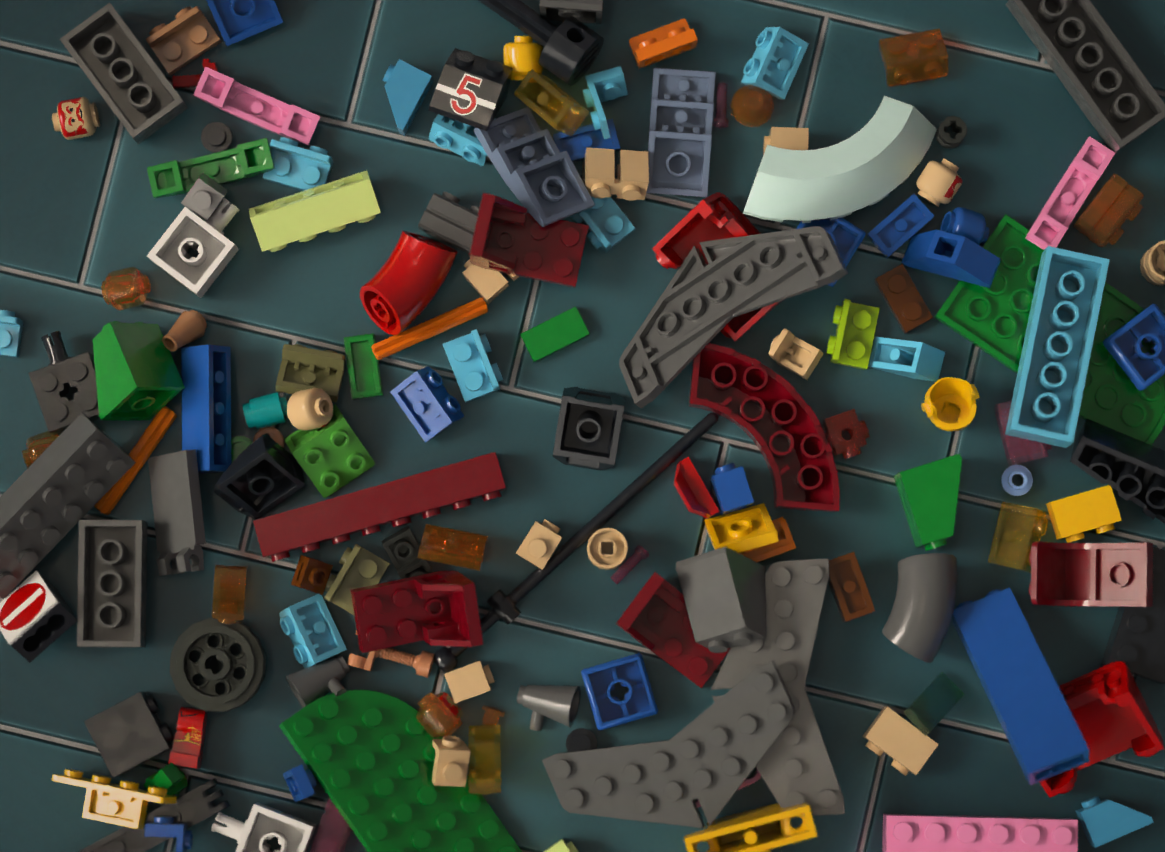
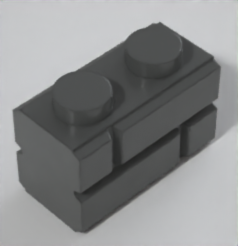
[418,192,479,254]

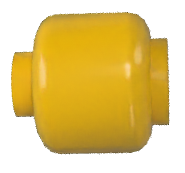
[503,36,543,80]

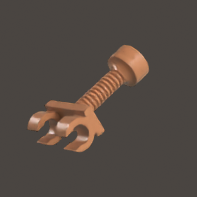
[347,630,435,678]

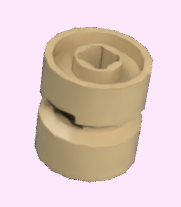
[1140,240,1165,286]
[587,527,628,570]

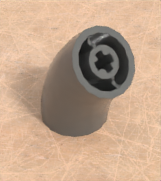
[882,553,958,663]

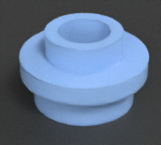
[1001,465,1033,496]

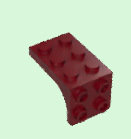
[1029,541,1153,607]

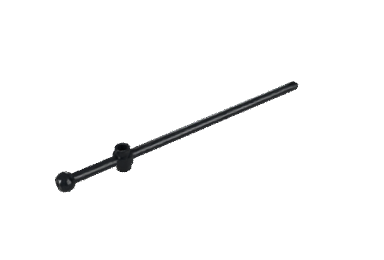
[433,413,718,672]

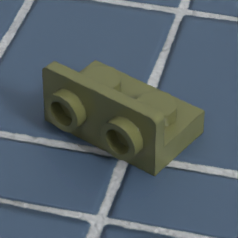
[324,544,390,616]

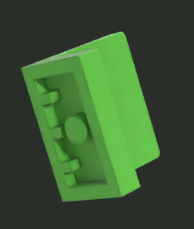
[284,404,375,498]

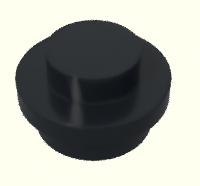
[201,122,232,153]
[566,728,597,751]

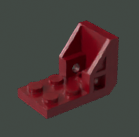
[469,193,589,288]
[351,571,483,653]
[616,572,730,688]

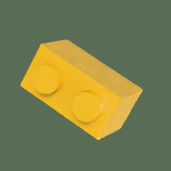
[1046,485,1122,543]

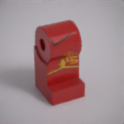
[169,707,207,769]

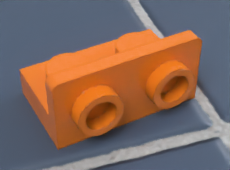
[629,19,698,69]

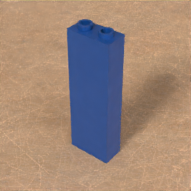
[952,587,1089,785]

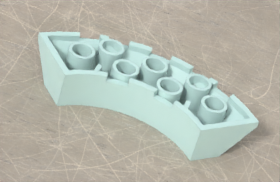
[743,96,937,223]

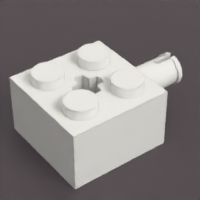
[147,198,239,298]
[211,802,317,852]

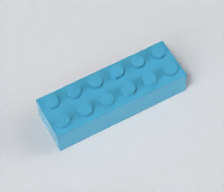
[1005,246,1110,448]

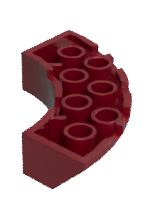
[689,343,840,512]

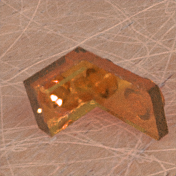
[212,565,247,624]

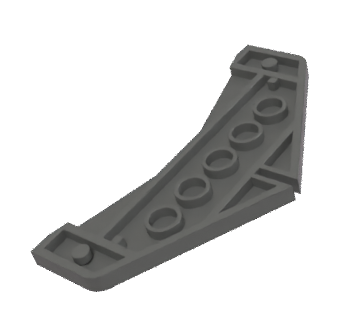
[619,226,848,408]
[711,558,845,817]
[542,660,794,828]

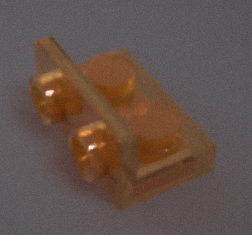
[418,524,488,571]

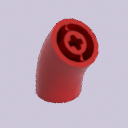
[360,231,458,335]

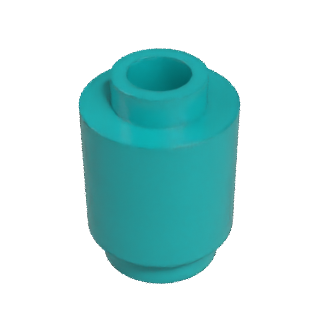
[242,392,288,429]

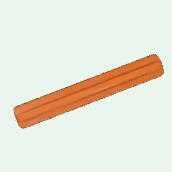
[371,297,488,360]
[94,406,177,515]

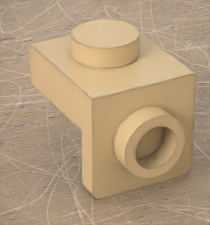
[768,328,824,380]
[516,519,563,570]
[432,735,470,787]

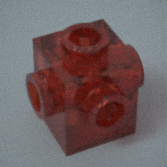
[822,409,870,460]

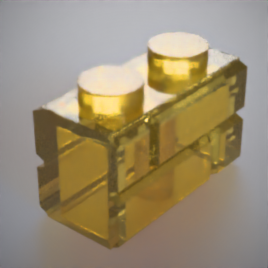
[514,69,589,136]

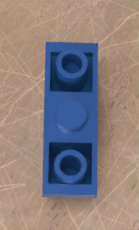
[901,229,1001,288]

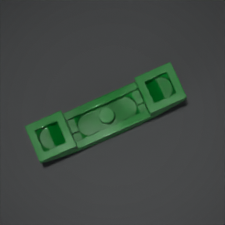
[147,138,275,198]

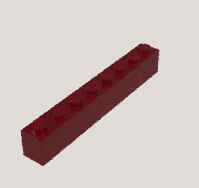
[253,452,507,562]

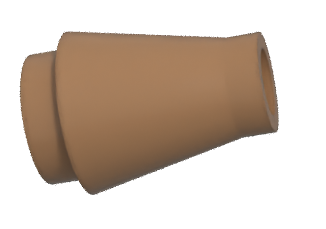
[162,310,207,352]

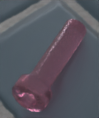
[713,83,729,128]
[610,545,649,584]

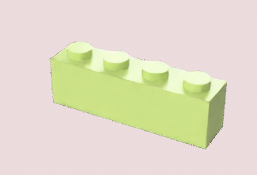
[249,170,381,252]

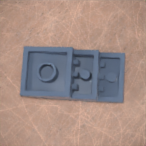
[646,68,716,197]
[473,107,595,227]

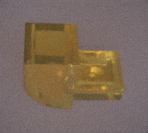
[468,725,502,795]

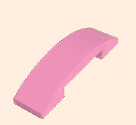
[193,67,321,145]
[1025,136,1115,250]

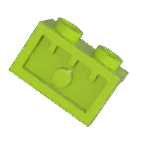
[826,299,880,370]

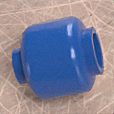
[940,207,989,245]

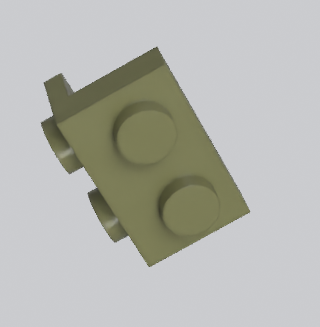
[276,344,345,402]

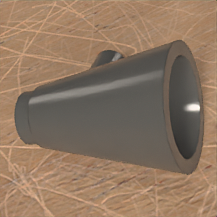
[285,656,350,708]
[517,685,581,731]

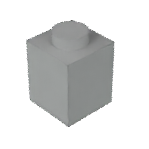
[181,173,228,221]

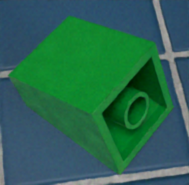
[93,321,185,421]
[893,453,962,551]

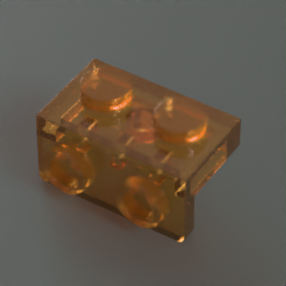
[879,28,948,87]

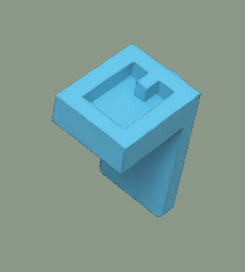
[582,66,628,140]

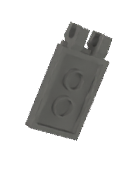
[148,450,206,576]

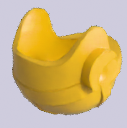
[921,377,980,431]

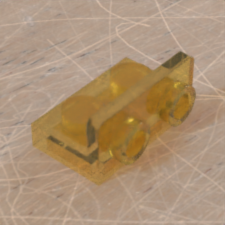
[988,501,1048,573]

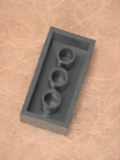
[59,2,188,145]
[77,520,148,647]

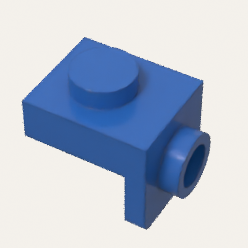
[145,816,193,852]

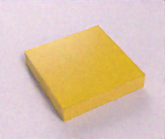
[704,503,779,553]

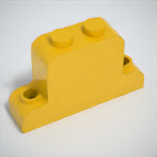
[684,803,817,852]

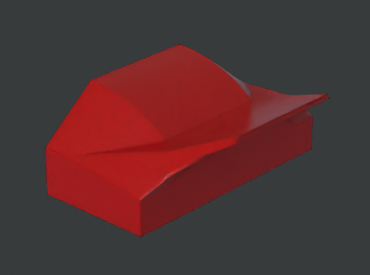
[674,457,720,519]

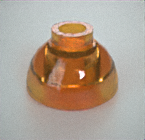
[731,84,774,127]

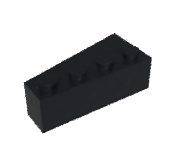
[1070,419,1165,524]
[1101,547,1165,684]

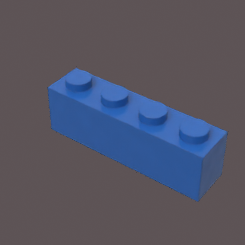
[181,344,231,474]

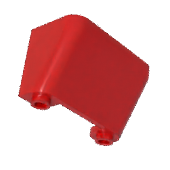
[652,192,783,341]
[1039,661,1164,798]

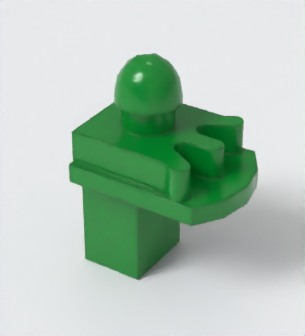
[144,762,188,804]

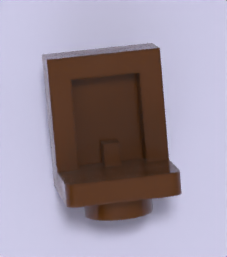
[291,555,333,595]

